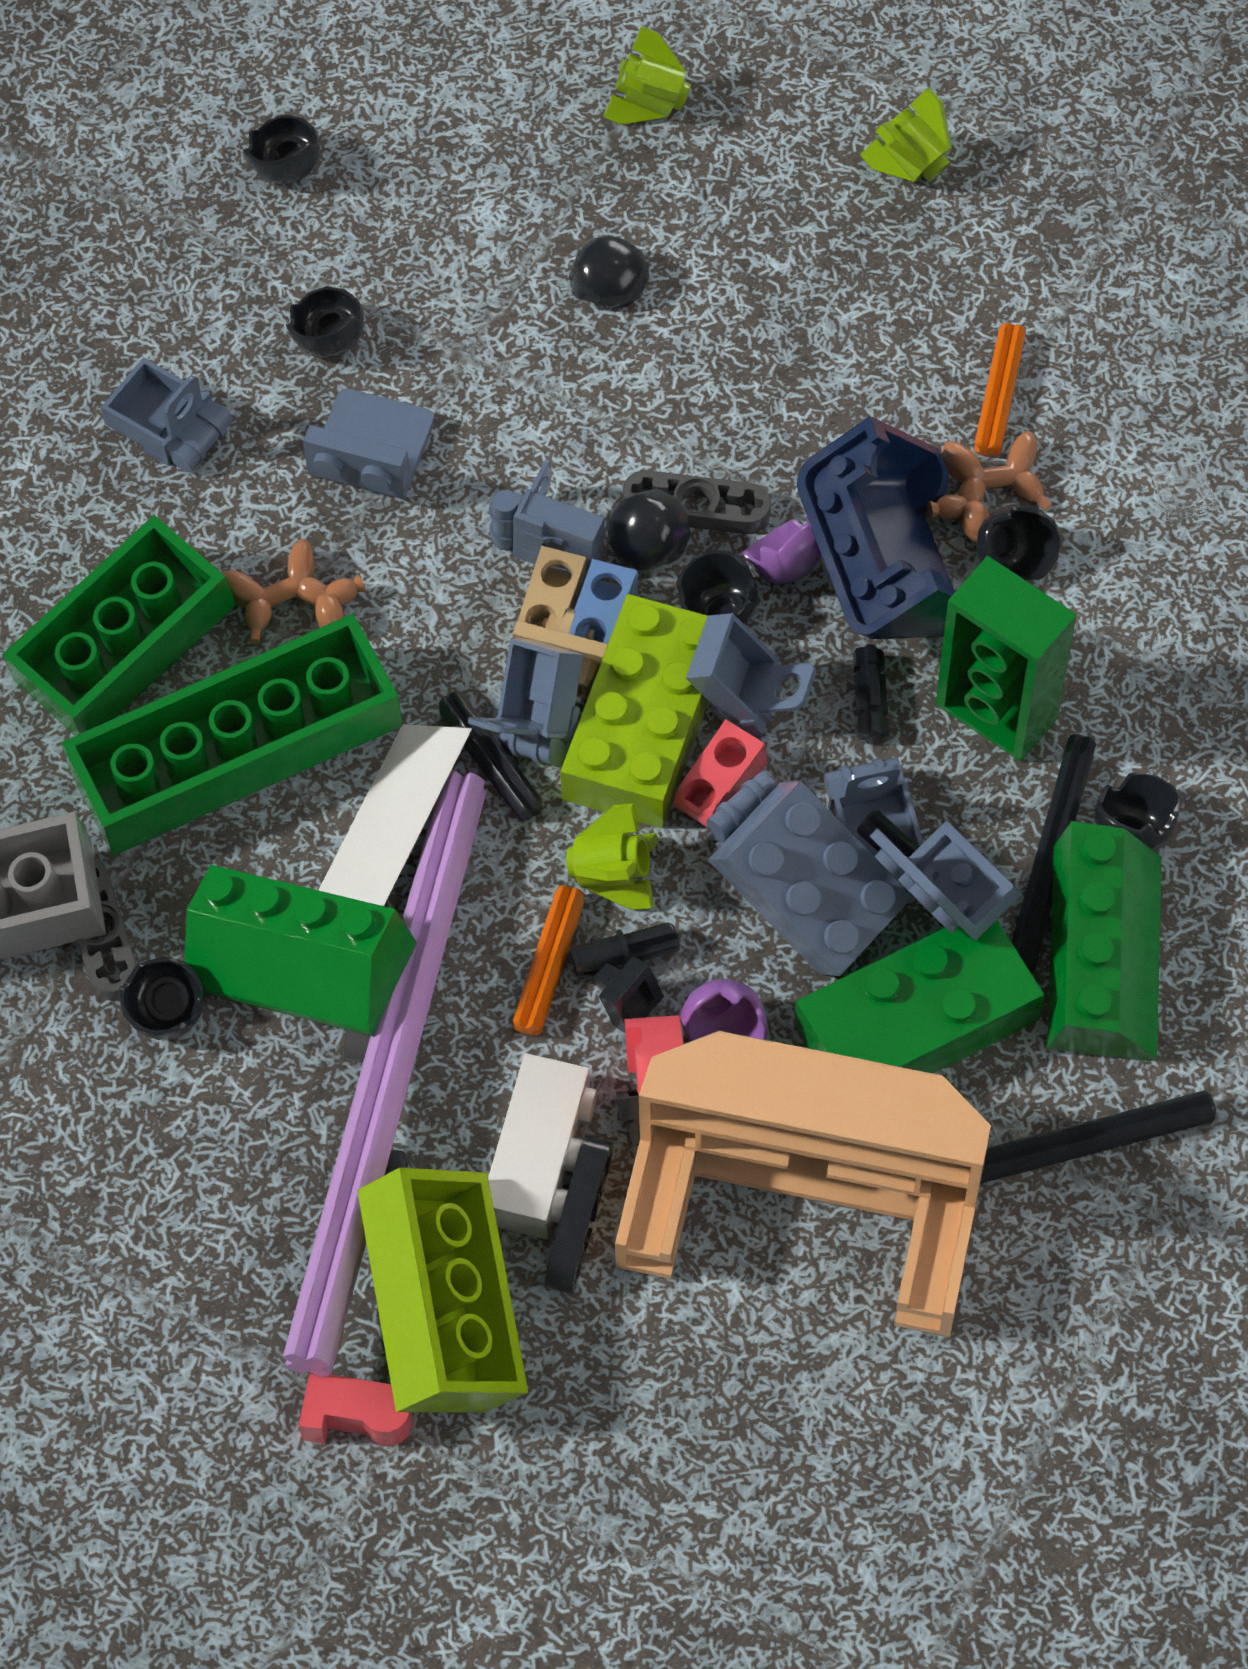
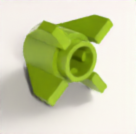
[603,25,691,125]
[860,87,952,182]
[566,803,659,910]

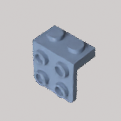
[303,388,435,499]
[870,820,1022,941]

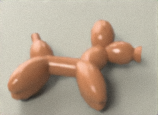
[927,431,1052,543]
[222,539,366,644]

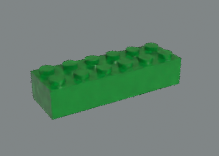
[61,614,403,856]

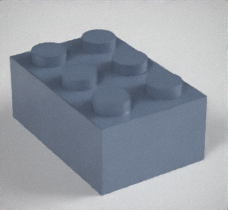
[708,780,913,976]

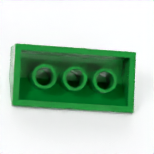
[1047,821,1162,1061]
[184,864,417,1036]

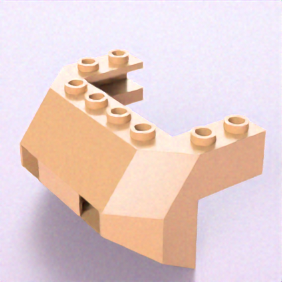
[615,1031,991,1337]

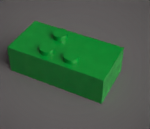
[2,515,236,736]
[936,556,1077,762]
[794,920,1044,1073]

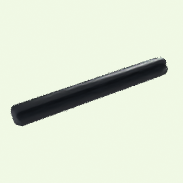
[1012,734,1096,974]
[980,1090,1217,1184]

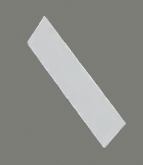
[319,724,472,906]

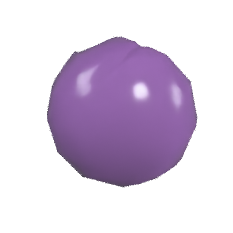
[743,516,822,584]
[680,978,769,1042]

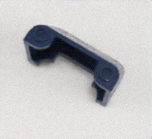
[796,416,957,639]

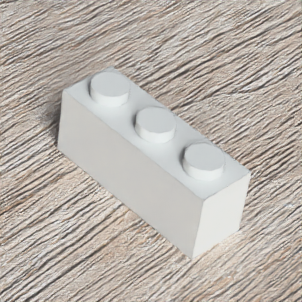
[488,1053,598,1239]

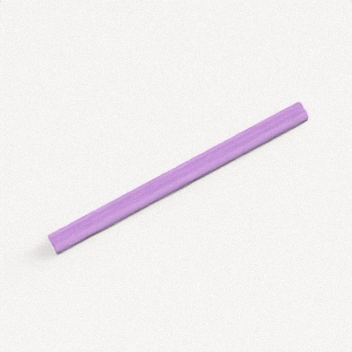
[282,770,487,1377]

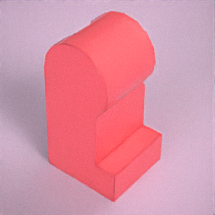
[673,719,768,829]
[624,1015,683,1094]
[298,1372,413,1446]

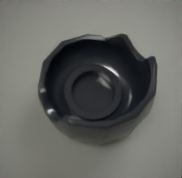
[243,114,320,184]
[569,235,649,310]
[286,286,364,359]
[607,489,690,571]
[976,504,1061,580]
[676,551,758,625]
[1095,772,1182,849]
[118,956,206,1040]

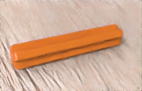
[974,322,1026,458]
[513,885,584,1036]

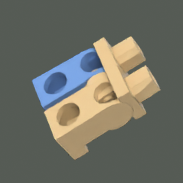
[513,546,639,699]

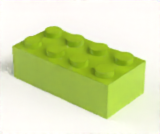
[560,594,709,829]
[357,1167,528,1413]

